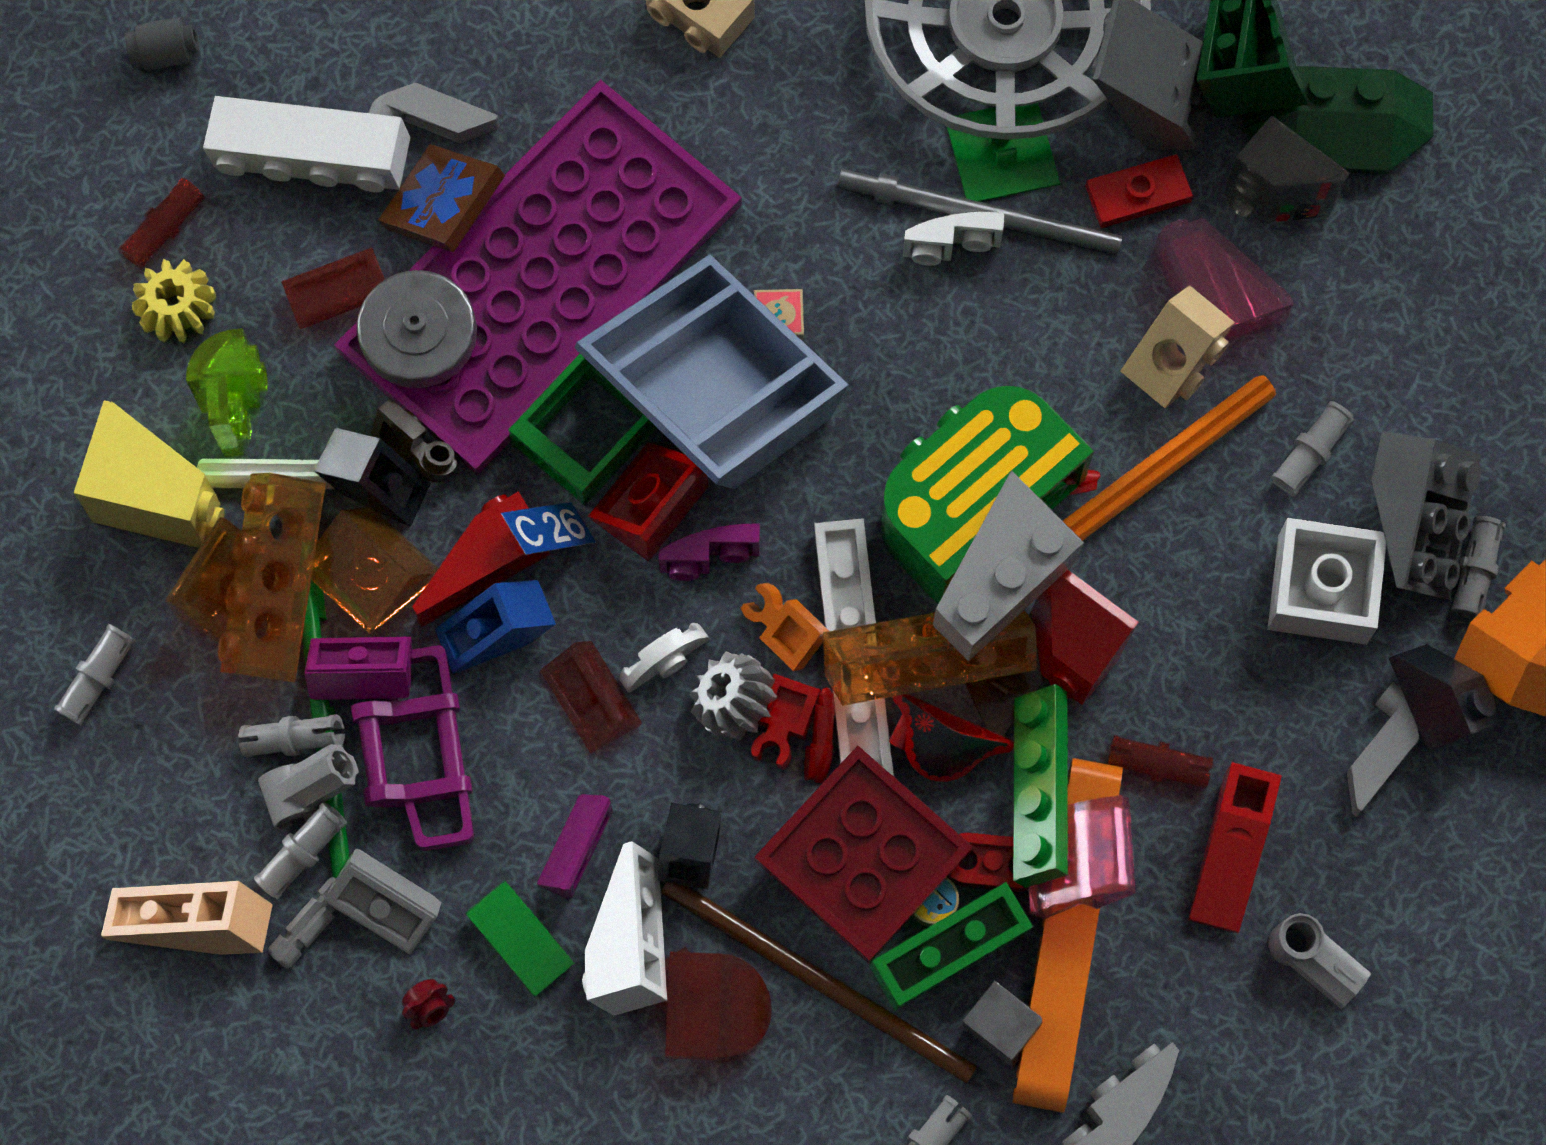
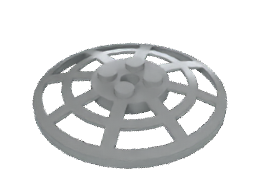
[865,0,1151,140]

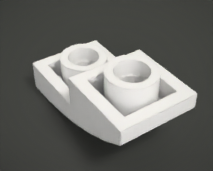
[903,212,1005,266]

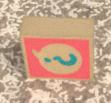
[754,289,804,340]

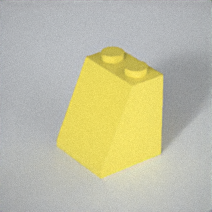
[74,400,225,550]

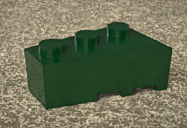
[1197,0,1308,118]

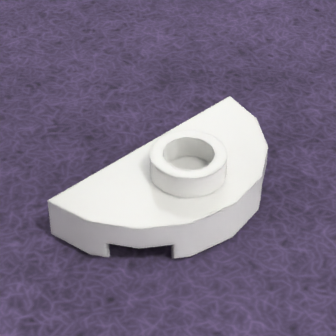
[619,623,710,693]

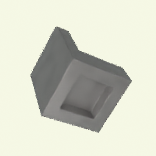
[962,981,1042,1068]

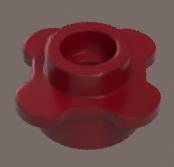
[402,979,456,1030]

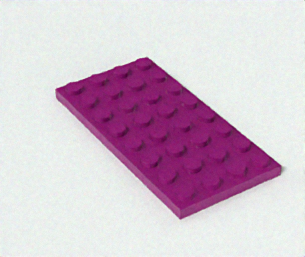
[334,79,742,475]

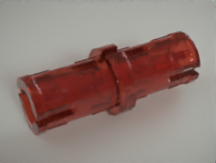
[118,178,205,270]
[1107,735,1213,789]

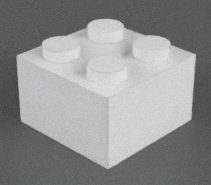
[1267,518,1386,645]

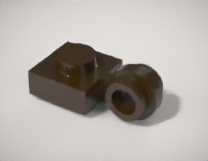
[370,398,458,482]

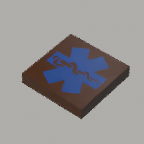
[378,144,505,253]

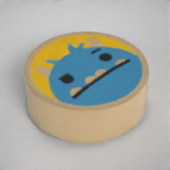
[913,878,959,927]

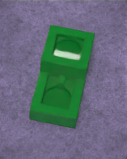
[465,881,575,997]

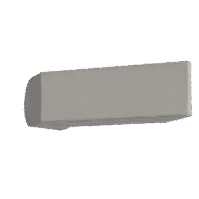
[368,83,500,143]
[1347,681,1419,817]

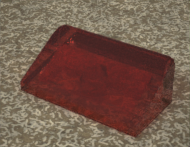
[540,641,642,753]

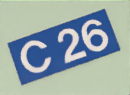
[501,502,596,555]

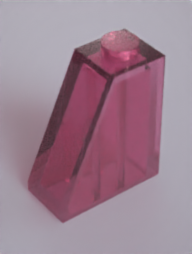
[1153,218,1294,341]

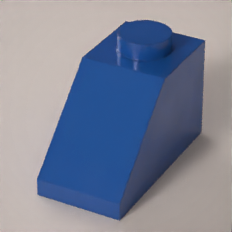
[435,580,556,674]

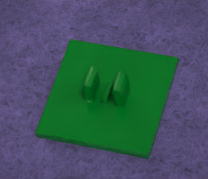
[947,103,1060,202]

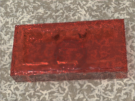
[281,247,385,330]

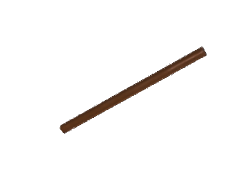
[661,882,977,1084]

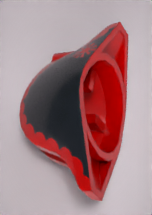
[889,688,1014,782]

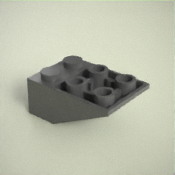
[1092,0,1210,151]
[1372,431,1481,600]

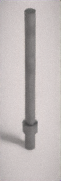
[838,169,1122,255]

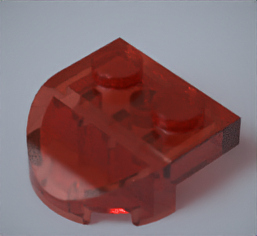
[665,952,772,1063]

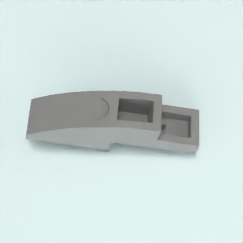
[1062,1042,1179,1145]

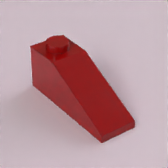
[412,491,551,627]

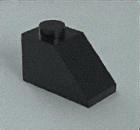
[314,428,431,527]
[1389,644,1503,752]

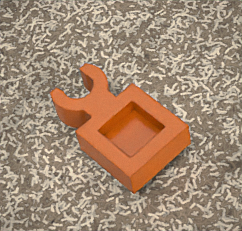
[741,583,830,671]

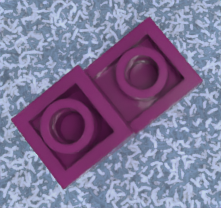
[659,523,760,581]

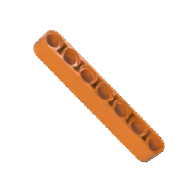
[1012,758,1123,1113]

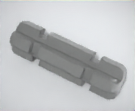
[268,877,336,968]

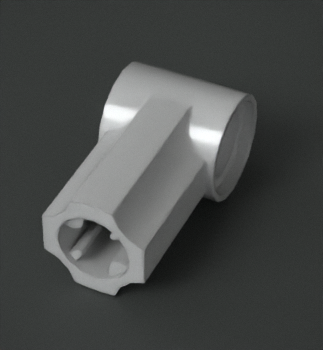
[258,745,359,829]
[1268,913,1371,1009]

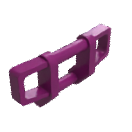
[351,645,475,851]

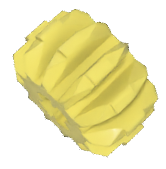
[132,259,216,343]

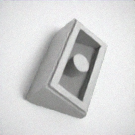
[323,849,441,954]

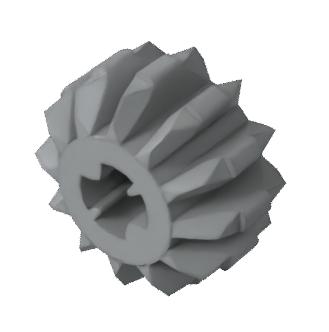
[689,651,778,741]

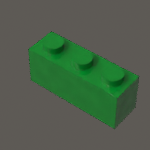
[869,882,1033,1011]

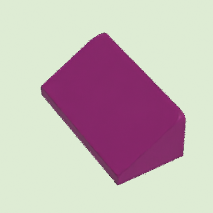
[305,637,412,700]
[537,794,613,899]

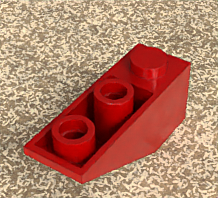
[1188,762,1282,934]

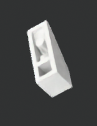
[582,841,667,1016]

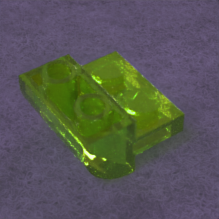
[186,328,268,457]

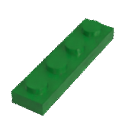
[1013,684,1068,888]

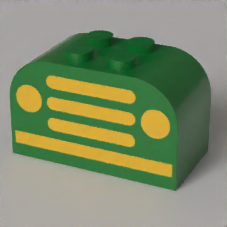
[881,386,1094,604]

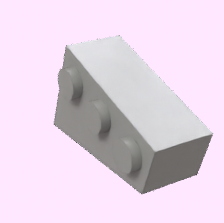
[933,470,1084,661]

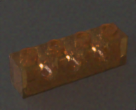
[218,472,326,683]
[823,610,1037,706]

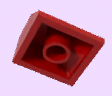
[1031,570,1138,705]

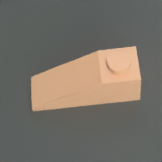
[101,881,273,955]

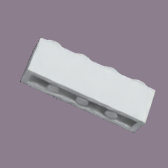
[203,96,410,192]

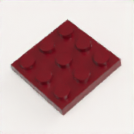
[754,745,973,964]

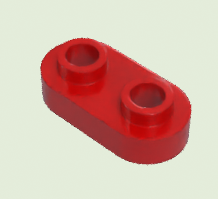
[948,833,1035,892]

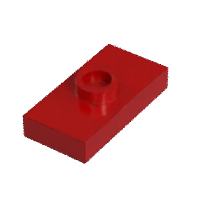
[1085,154,1193,228]

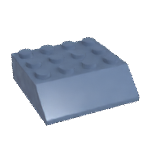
[575,254,849,489]

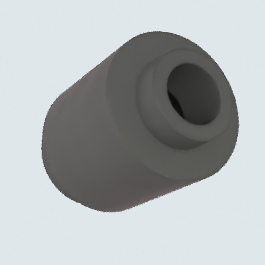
[125,16,199,72]

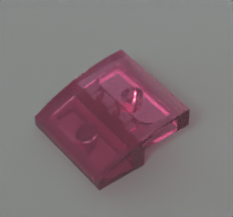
[1029,795,1136,919]

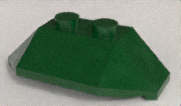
[1242,66,1434,174]

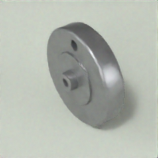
[357,270,477,388]

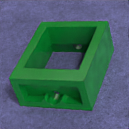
[508,354,657,506]

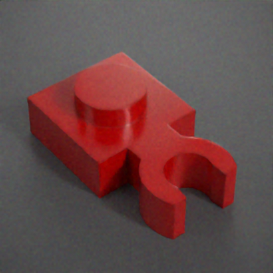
[751,673,821,770]

